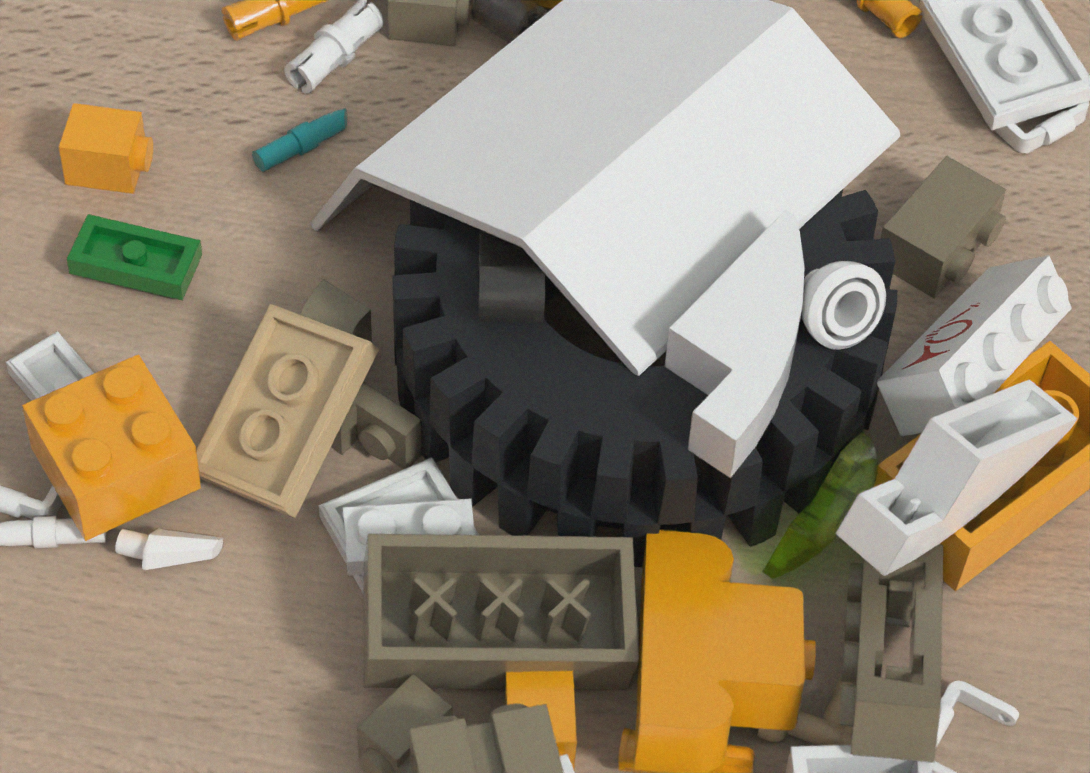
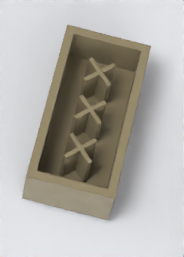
[363,534,639,690]

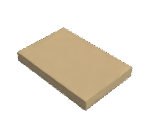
[196,304,379,518]

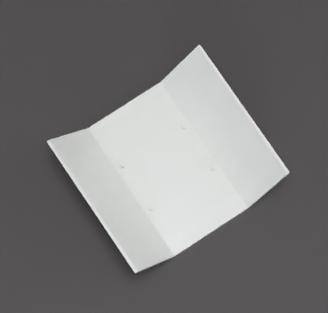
[310,0,900,376]

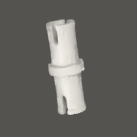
[284,0,384,94]

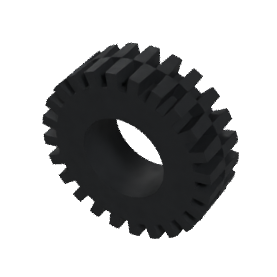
[392,189,898,567]

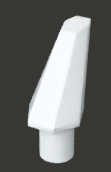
[115,528,223,570]

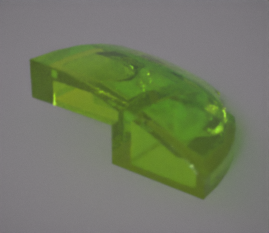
[763,432,878,579]

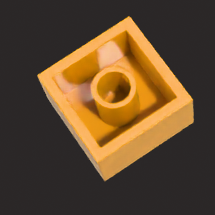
[22,354,201,541]

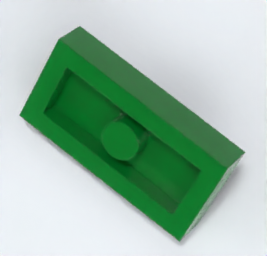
[66,214,202,301]

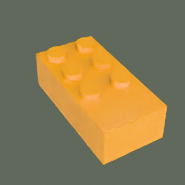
[871,341,1090,592]

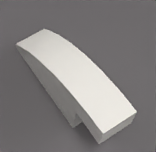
[665,210,804,478]
[835,380,1078,576]

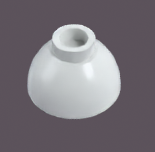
[801,261,886,349]

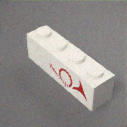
[877,255,1072,436]

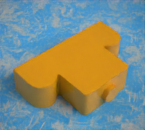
[634,530,816,773]

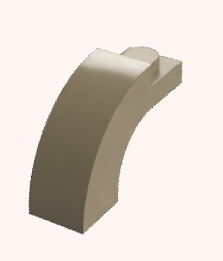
[300,279,422,469]

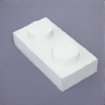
[343,499,475,576]

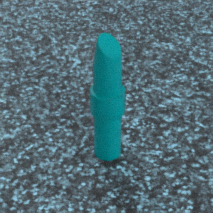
[252,108,347,172]

